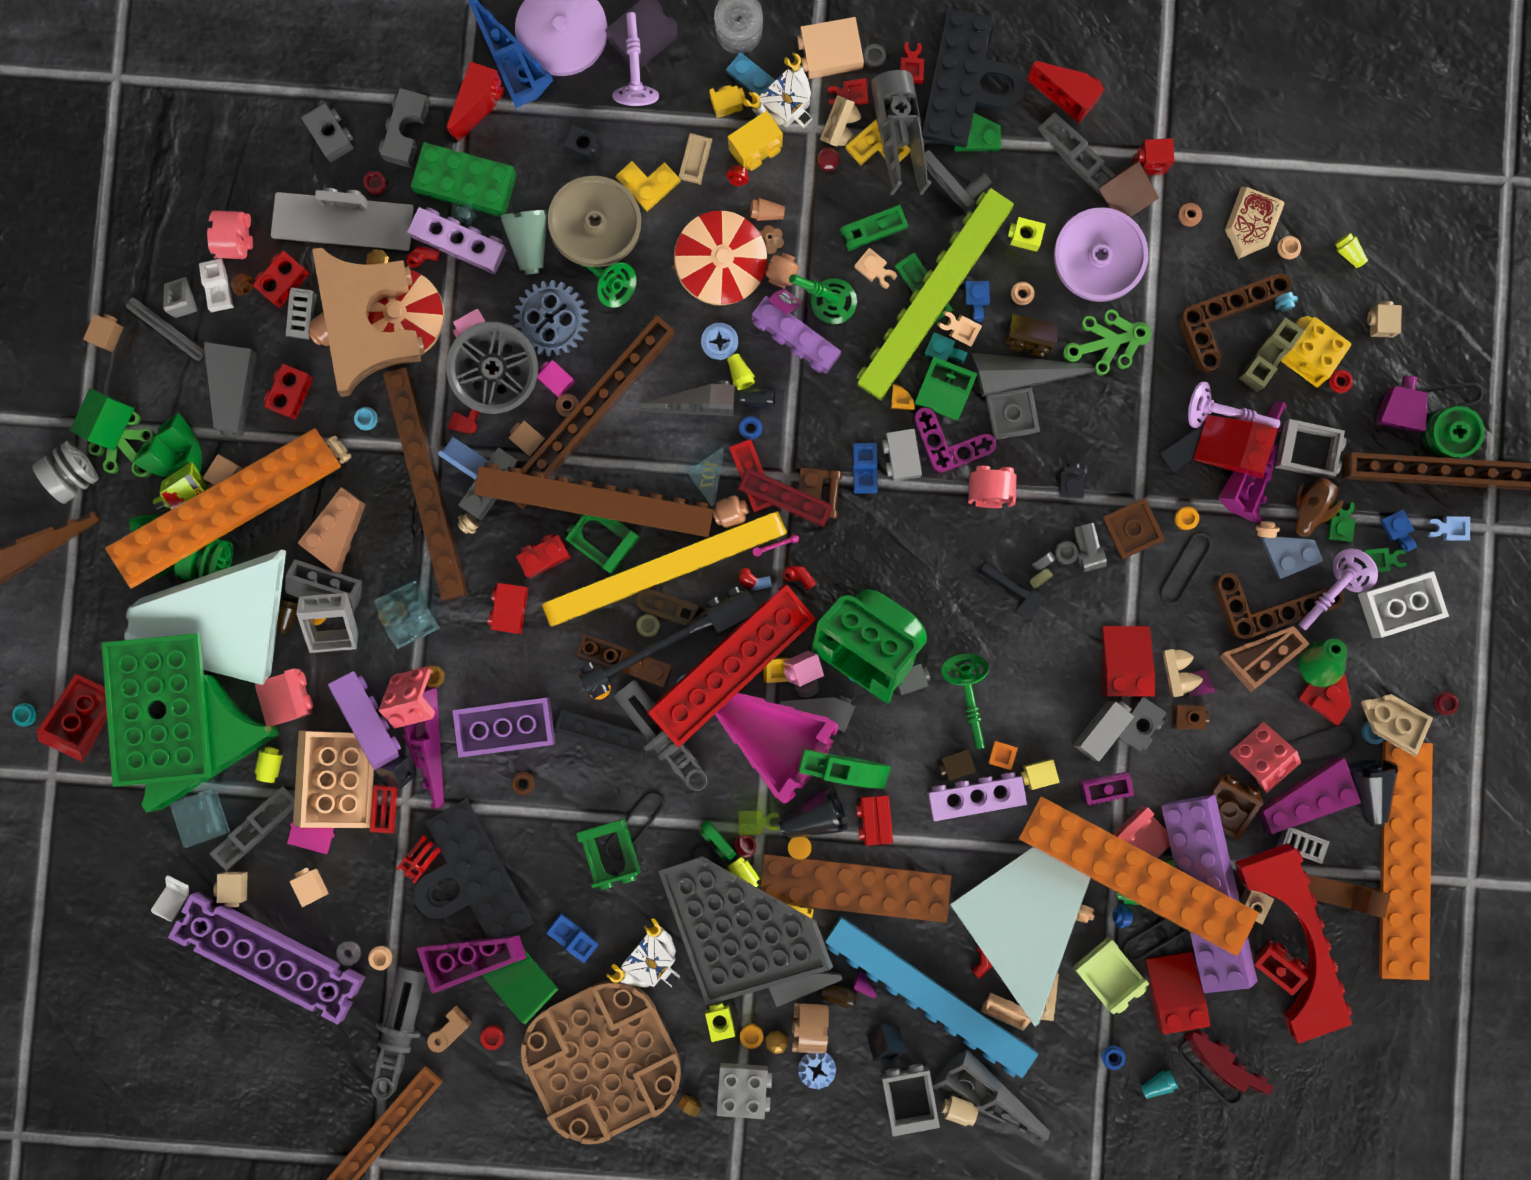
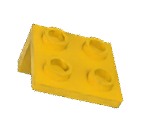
[1281,317,1351,387]

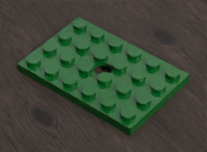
[102,633,212,787]

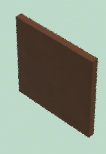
[1098,161,1159,217]

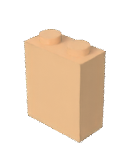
[797,17,864,79]

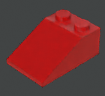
[1026,61,1105,124]
[447,62,504,142]
[1193,415,1278,479]
[1102,626,1155,696]
[36,673,107,762]
[1145,951,1210,1035]

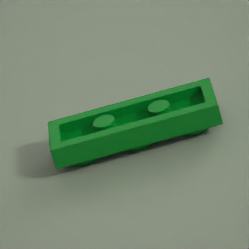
[895,253,953,324]

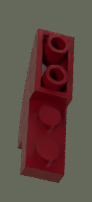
[1184,1030,1274,1095]

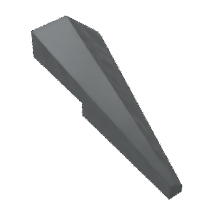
[971,353,1095,396]
[932,1050,1050,1142]

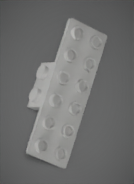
[271,188,414,251]

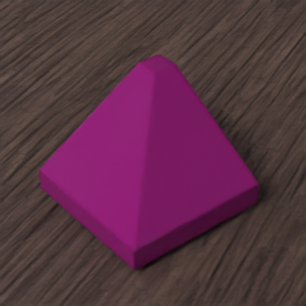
[1188,669,1215,697]
[853,971,877,999]

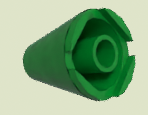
[1297,639,1347,688]

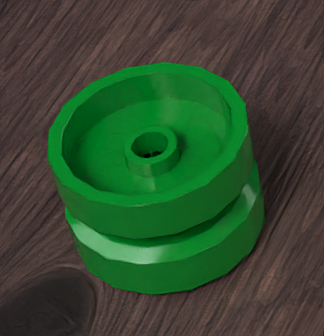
[1421,406,1485,459]

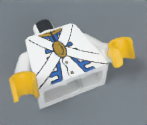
[743,53,813,128]
[607,918,680,988]

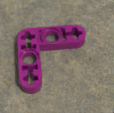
[914,407,996,473]

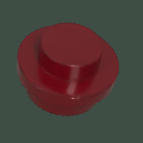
[1434,692,1458,715]
[733,835,756,858]

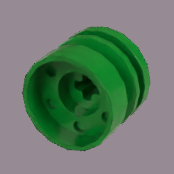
[175,539,233,582]

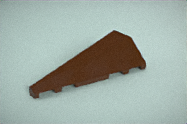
[0,511,100,586]

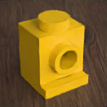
[709,85,745,118]

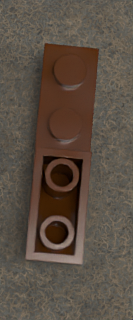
[576,633,674,688]

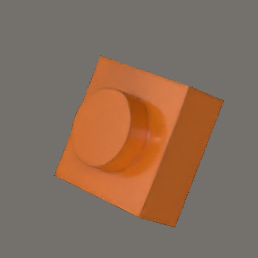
[988,741,1018,770]

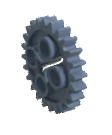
[513,280,589,357]

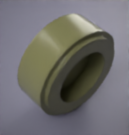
[1030,568,1053,589]
[636,614,660,637]

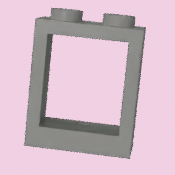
[1274,419,1346,479]
[296,593,359,653]
[881,1064,940,1136]

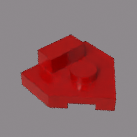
[1297,674,1351,726]

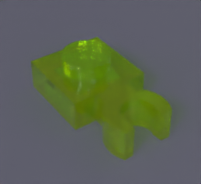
[738,810,779,835]

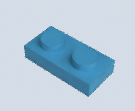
[726,52,776,96]

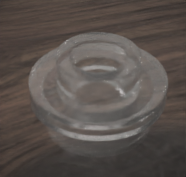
[337,941,361,965]

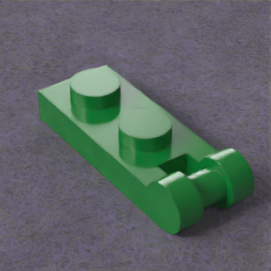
[839,205,908,251]

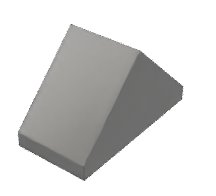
[163,277,198,318]

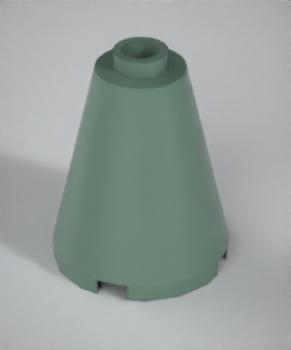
[500,210,547,275]

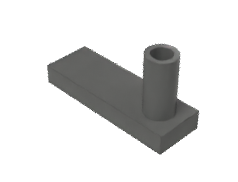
[925,150,991,214]

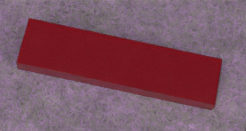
[738,468,833,527]

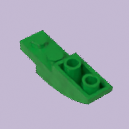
[797,748,891,789]

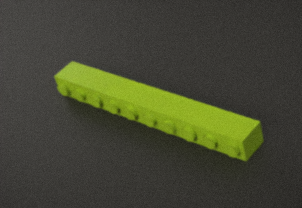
[857,188,1014,401]

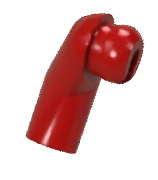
[406,246,440,268]
[782,566,817,591]

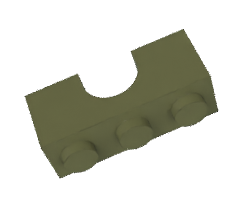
[1238,317,1304,392]

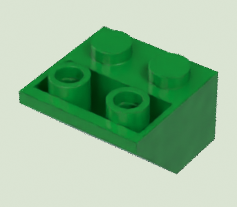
[914,357,977,421]

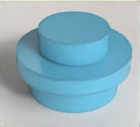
[1275,292,1298,312]
[354,407,378,430]

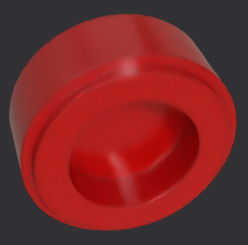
[480,1025,505,1050]

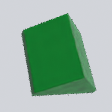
[70,388,135,451]

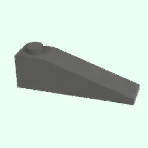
[640,380,735,416]

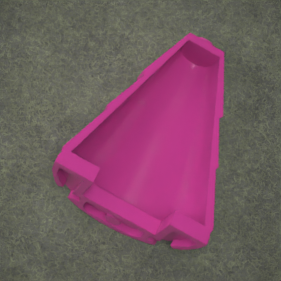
[715,693,838,803]

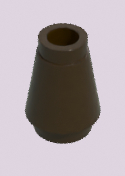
[276,598,298,634]
[822,985,858,1009]

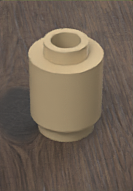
[941,1096,978,1126]

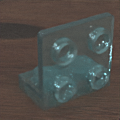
[374,581,440,649]
[170,788,230,848]

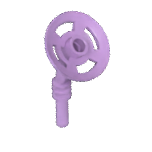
[613,12,659,106]
[1188,381,1280,428]
[1298,548,1378,631]

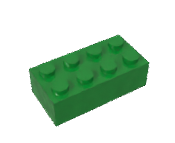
[411,142,517,217]

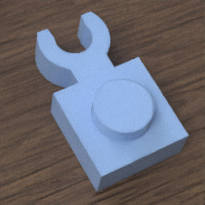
[1427,516,1470,541]

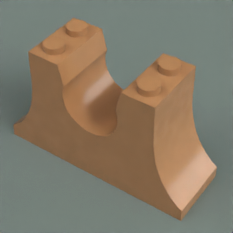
[312,248,425,397]

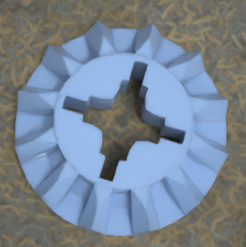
[701,323,738,360]
[798,1053,836,1090]

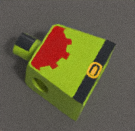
[153,462,210,512]

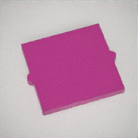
[287,822,335,854]

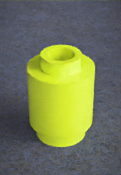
[254,747,283,783]
[727,857,760,887]

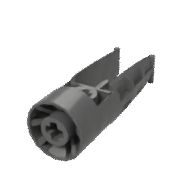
[871,70,931,195]

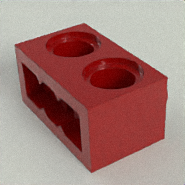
[1133,138,1175,175]
[252,251,310,308]
[264,363,314,420]

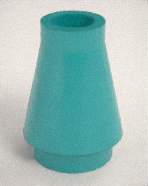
[1141,1070,1178,1099]

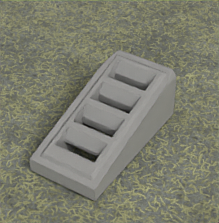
[286,288,317,340]
[1277,828,1329,864]

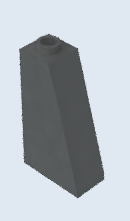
[204,342,257,438]

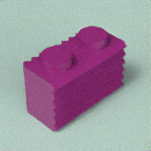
[1079,772,1134,806]

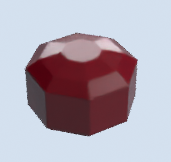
[817,148,839,171]
[363,171,387,195]

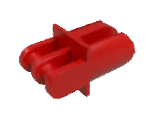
[396,836,441,884]

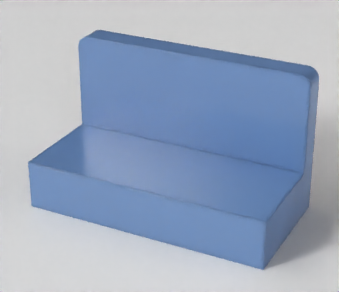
[437,437,488,480]

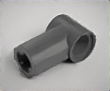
[1073,523,1107,572]

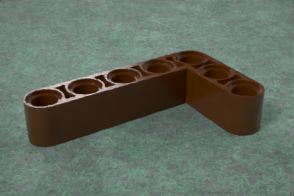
[1178,273,1291,374]
[1213,573,1344,639]
[1308,874,1390,918]

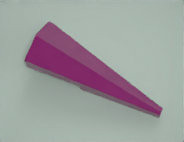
[1218,401,1287,524]
[403,687,444,809]

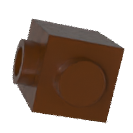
[1172,705,1209,730]

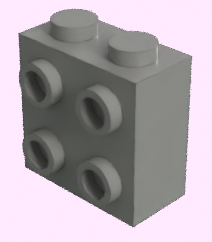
[717,1063,772,1119]

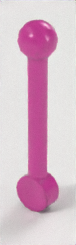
[752,534,799,557]

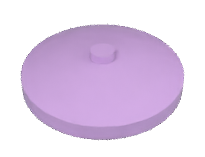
[515,0,608,76]
[1054,208,1148,302]

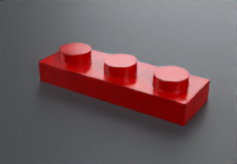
[729,439,774,513]

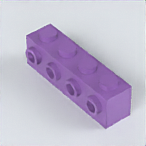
[752,296,841,374]
[328,671,401,770]

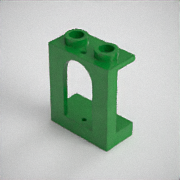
[565,514,640,575]
[576,818,641,890]

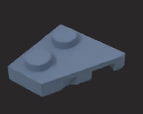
[1261,537,1323,579]

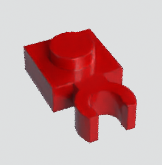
[900,42,924,84]
[828,78,869,106]

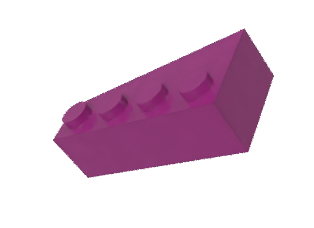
[1257,757,1361,834]
[417,935,527,994]

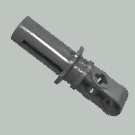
[614,680,708,791]
[372,966,426,1100]

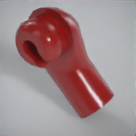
[972,946,992,979]

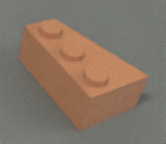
[298,487,366,573]
[1220,626,1309,692]

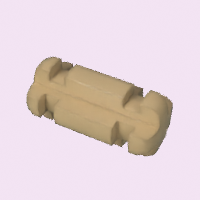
[325,436,351,464]

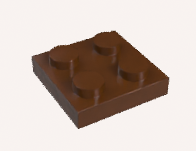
[1102,498,1165,560]

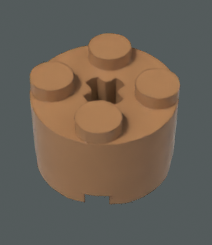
[792,1003,829,1054]

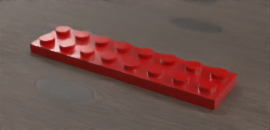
[646,584,816,748]

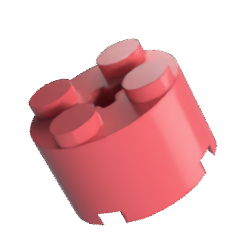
[207,211,253,259]
[968,466,1016,508]

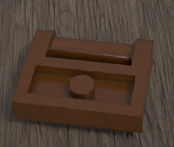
[798,468,842,519]

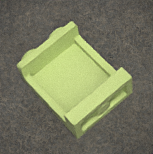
[1073,937,1149,1014]

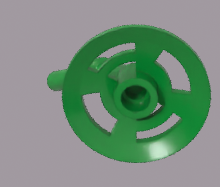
[581,262,637,308]
[789,274,857,325]
[942,653,989,750]

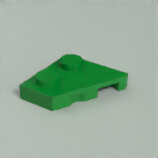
[954,113,1001,151]

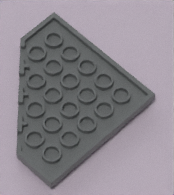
[658,856,833,1006]

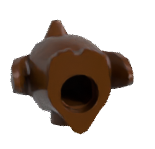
[1295,478,1343,537]

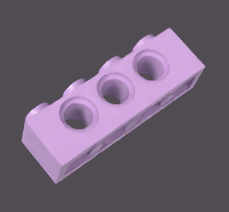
[407,207,507,275]
[927,772,1027,821]

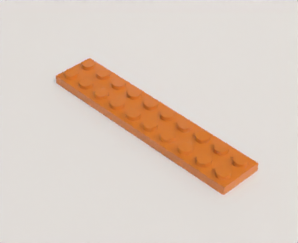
[105,428,341,589]
[1379,742,1433,980]
[1019,797,1259,957]

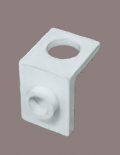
[151,875,189,922]

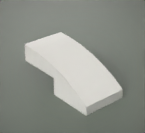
[199,258,234,313]

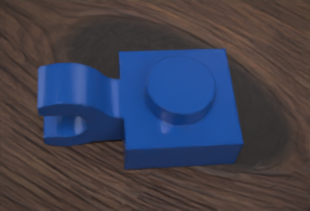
[965,281,990,322]
[1380,509,1417,552]

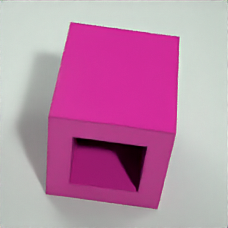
[537,360,575,398]

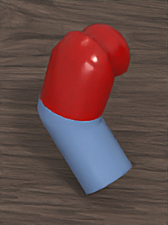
[738,568,772,591]

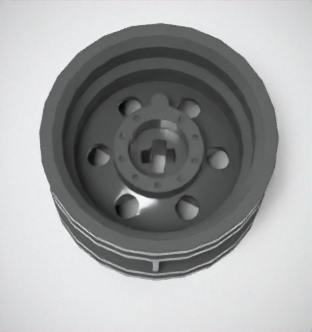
[446,321,538,414]

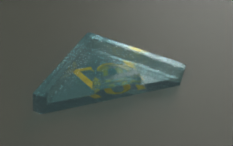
[687,448,724,508]

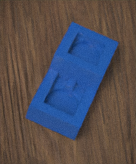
[853,443,878,494]
[546,912,599,963]

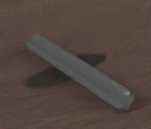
[126,298,205,361]

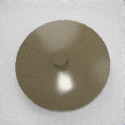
[548,176,641,267]

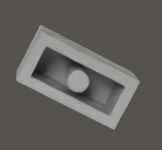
[882,429,922,482]

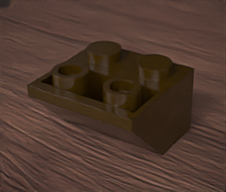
[1003,314,1058,357]

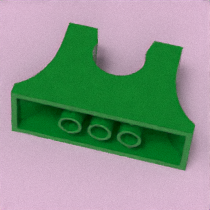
[141,674,281,813]

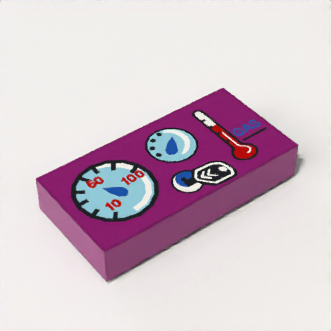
[769,288,802,314]

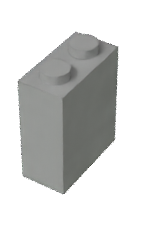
[1073,701,1134,761]

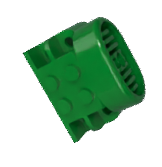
[811,589,927,704]

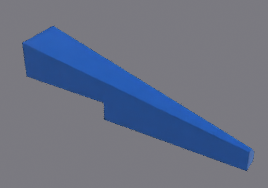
[468,0,553,108]

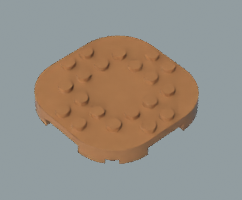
[521,980,681,1144]

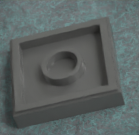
[985,386,1040,440]

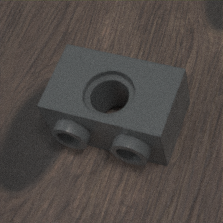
[301,103,354,163]
[1118,696,1167,752]

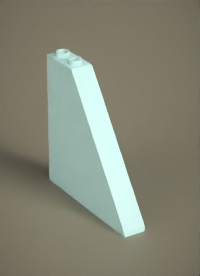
[124,550,286,685]
[950,847,1091,1027]

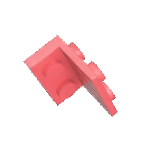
[1230,722,1301,794]
[1113,806,1170,858]

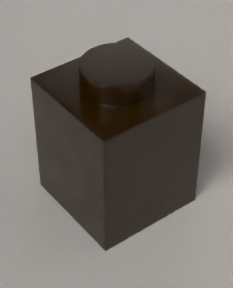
[938,748,976,781]

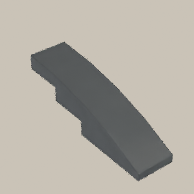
[1038,112,1116,199]
[210,786,295,872]

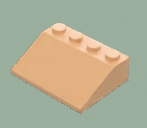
[293,731,374,828]

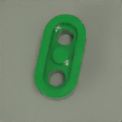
[699,819,737,861]

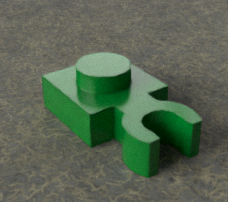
[1327,500,1356,543]
[1363,548,1407,573]

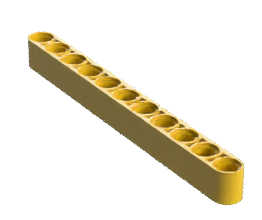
[542,511,787,627]

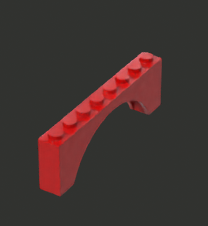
[1234,843,1352,1044]

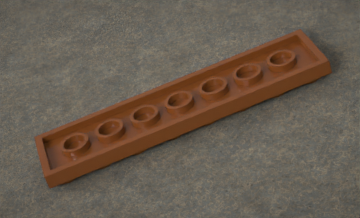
[761,854,952,923]

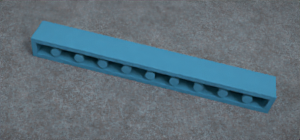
[825,916,1038,1078]

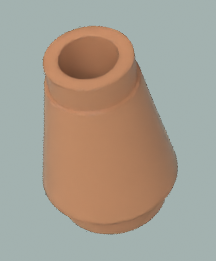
[750,198,785,221]

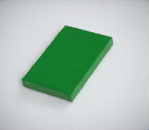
[482,950,559,1024]

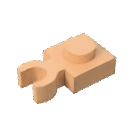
[854,248,897,289]
[937,311,982,346]

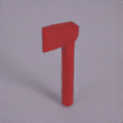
[447,368,495,435]

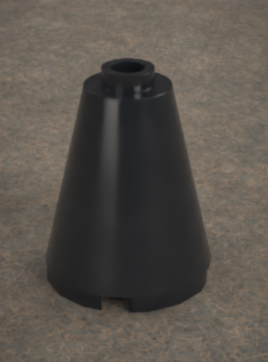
[1348,760,1398,827]
[779,786,847,838]

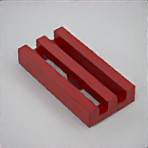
[369,784,398,833]

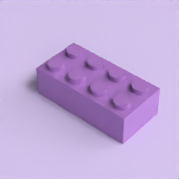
[452,697,556,758]

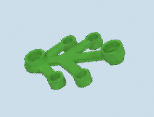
[1062,310,1152,375]
[88,412,155,478]

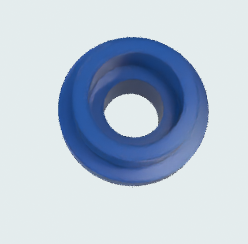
[739,416,762,440]
[1112,904,1133,928]
[1101,1045,1125,1070]

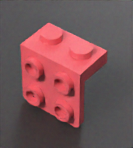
[379,667,435,729]
[255,669,313,726]

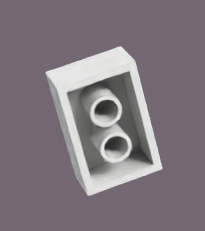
[1358,571,1449,638]

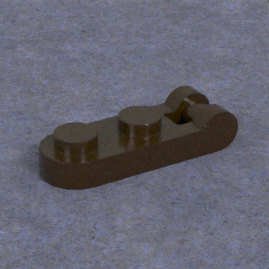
[636,589,703,626]

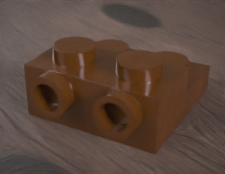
[1208,774,1263,841]

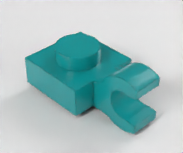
[924,332,968,364]

